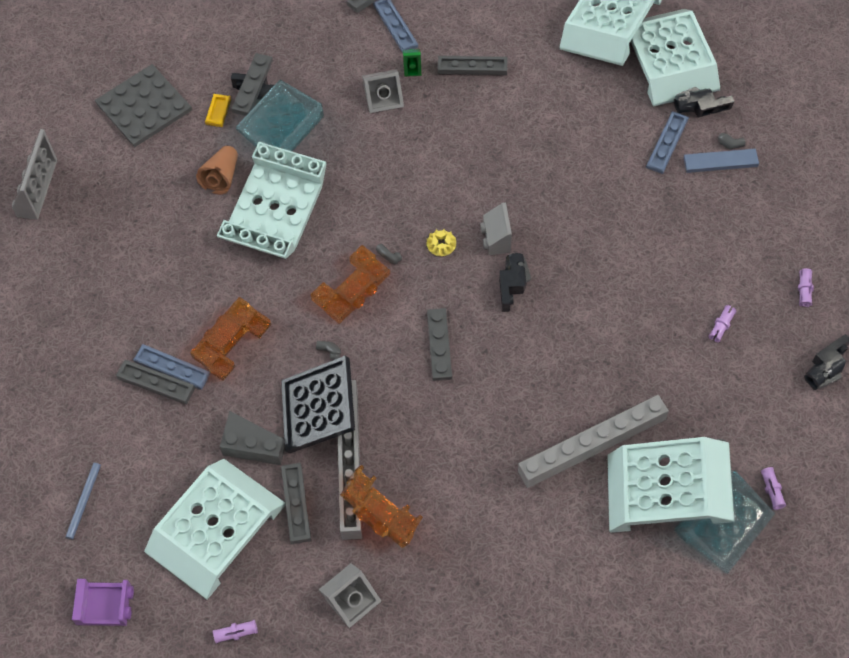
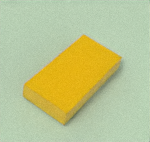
[205,94,231,127]

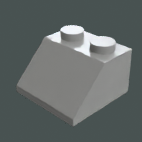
[362,70,404,113]
[480,202,512,255]
[319,563,381,628]

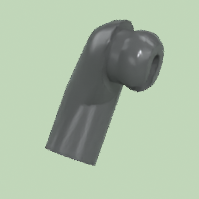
[718,133,745,149]
[376,244,402,264]
[316,341,341,360]

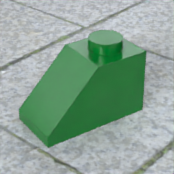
[403,49,422,77]

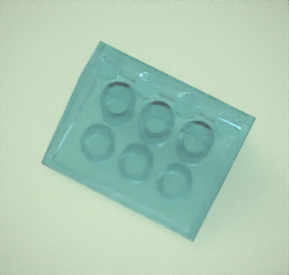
[236,80,324,151]
[674,470,775,574]

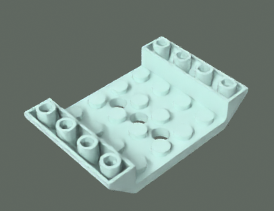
[560,0,662,66]
[631,9,720,107]
[217,142,326,259]
[608,437,734,533]
[144,459,286,600]

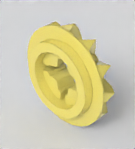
[427,229,456,256]

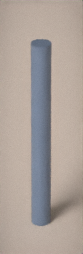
[65,463,101,540]

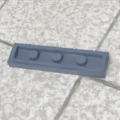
[373,0,418,53]
[646,111,689,174]
[684,149,759,173]
[133,344,211,390]

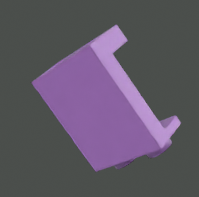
[72,579,134,626]

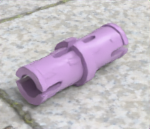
[798,268,814,307]
[708,305,736,343]
[761,467,786,510]
[213,620,258,643]

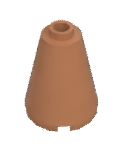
[196,146,238,195]

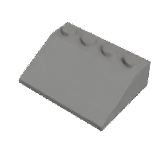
[12,129,57,220]

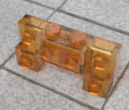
[310,245,390,324]
[190,297,271,381]
[340,465,423,548]

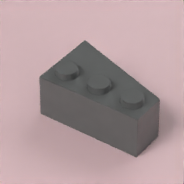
[220,411,285,465]

